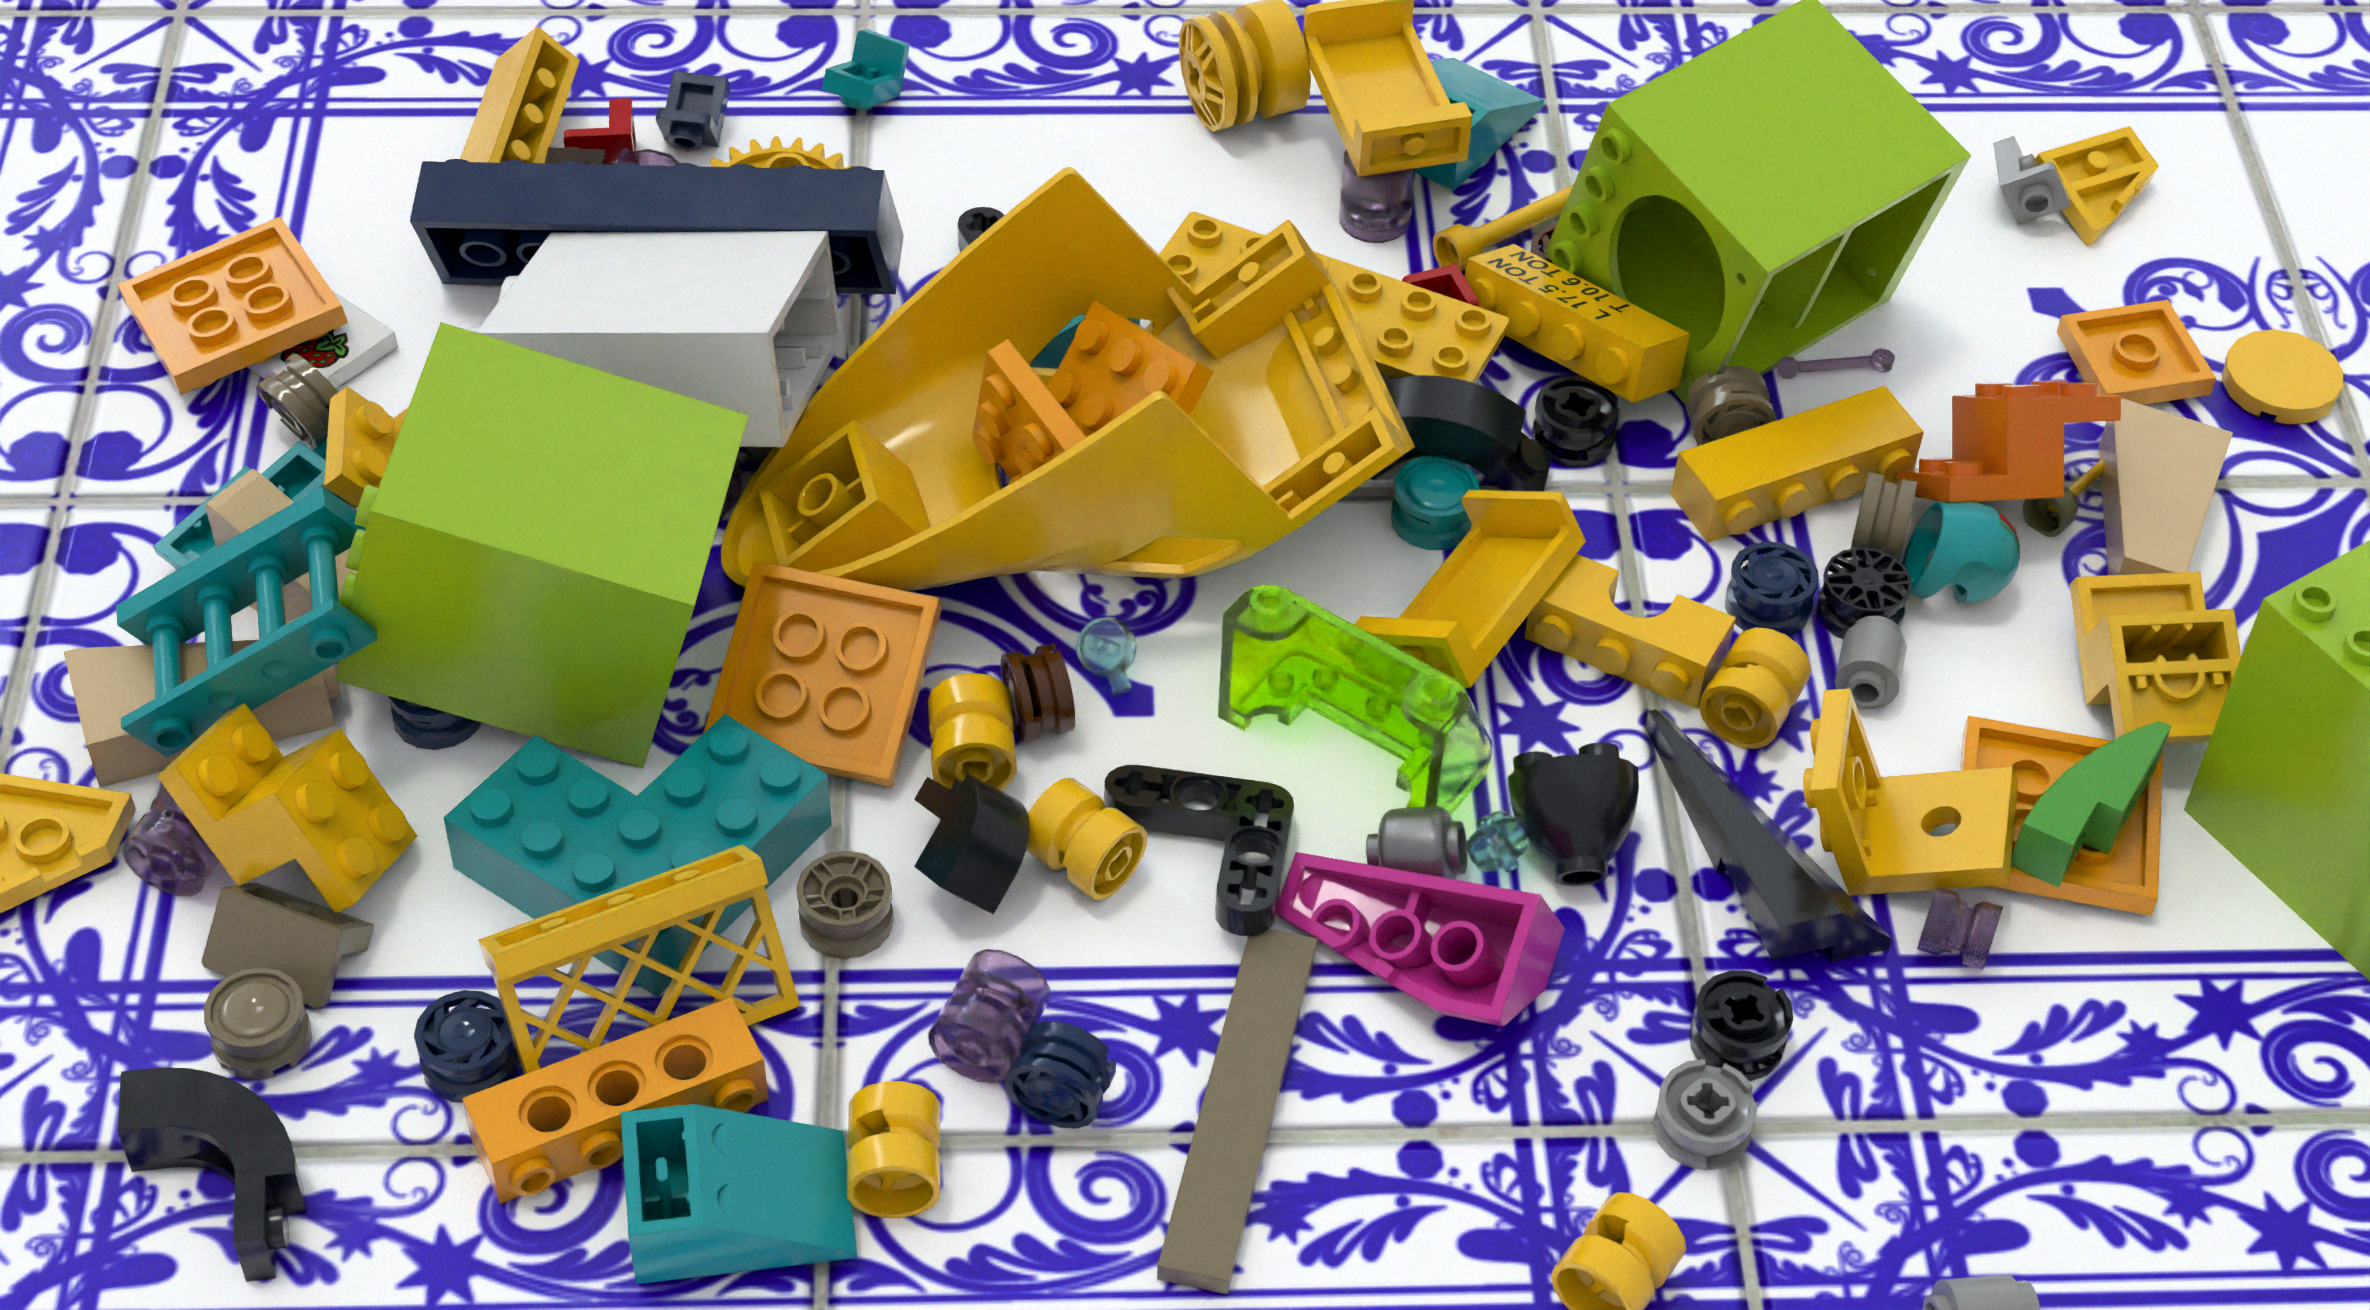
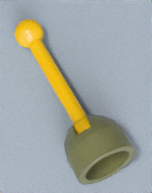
[2023,453,2104,537]

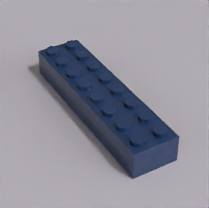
[410,159,904,295]

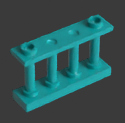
[116,486,378,757]

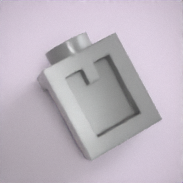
[1993,135,2070,225]

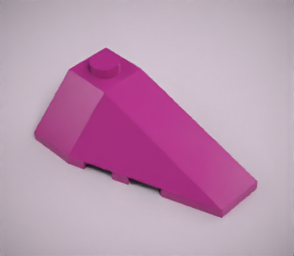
[1276,852,1565,1027]

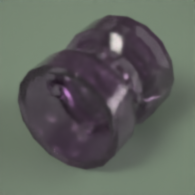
[1917,885,2003,970]

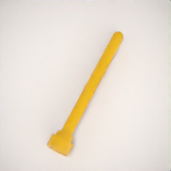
[1433,184,1574,272]

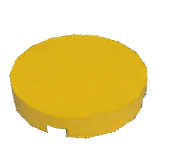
[2222,329,2343,425]

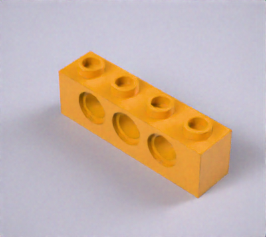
[462,997,768,1204]

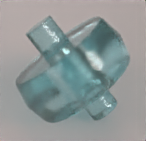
[1076,617,1137,696]
[1467,810,1529,872]

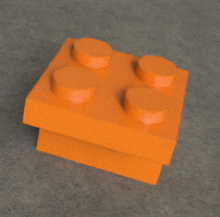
[1897,380,2121,503]

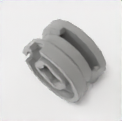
[1653,1059,1758,1171]

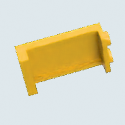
[1303,0,1472,177]
[1347,490,1586,688]

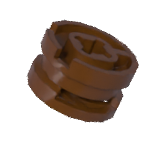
[1000,643,1075,742]

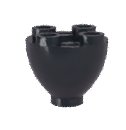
[1508,742,1639,886]

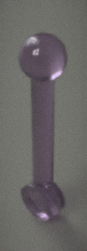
[1776,348,1895,379]

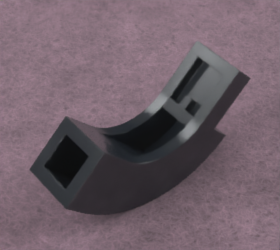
[1371,375,1552,492]
[118,1067,307,1282]

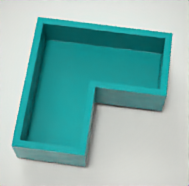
[443,714,832,997]

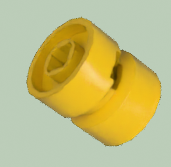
[1699,627,1811,749]
[928,673,1017,790]
[1026,778,1147,900]
[847,1081,940,1218]
[1551,1192,1687,1310]

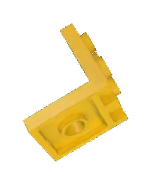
[1803,688,2018,896]

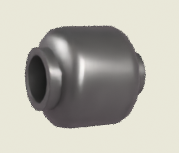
[1366,806,1468,880]

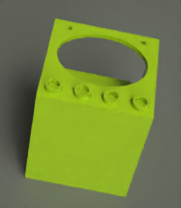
[1545,0,1972,403]
[335,322,749,768]
[2184,540,2370,982]

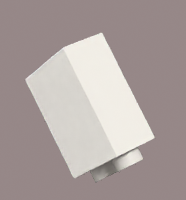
[467,231,842,447]

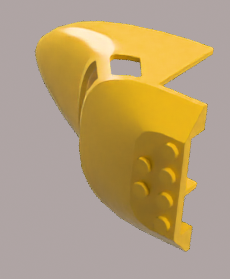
[721,167,1415,592]

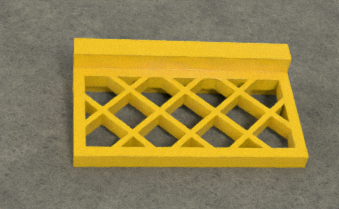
[478,844,800,1075]

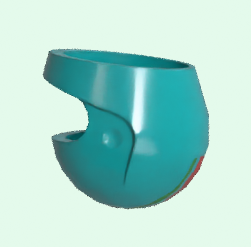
[1902,502,2020,604]

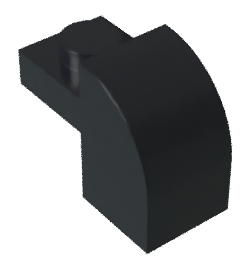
[914,773,1030,915]

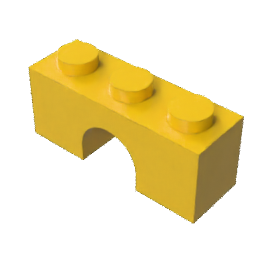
[1525,554,1736,709]

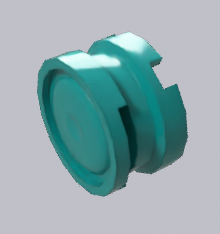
[1391,456,1479,550]

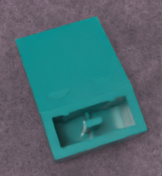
[1410,58,1544,191]
[621,1104,857,1284]

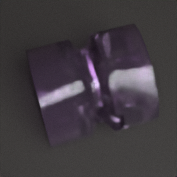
[1339,150,1416,243]
[122,785,219,896]
[928,949,1050,1083]

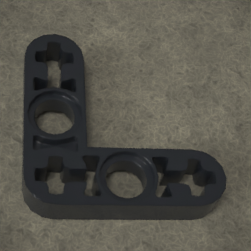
[1103,765,1294,936]

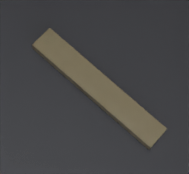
[1157,929,1318,1295]

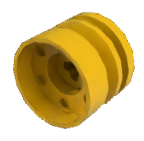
[1179,0,1311,132]

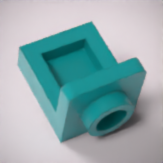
[822,29,909,110]

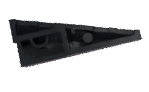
[1645,709,1892,962]

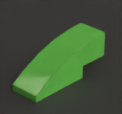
[2011,721,2172,888]

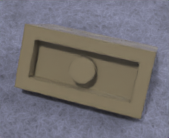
[202,882,374,1008]

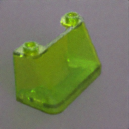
[1218,584,1492,816]

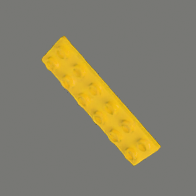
[1159,212,1510,384]

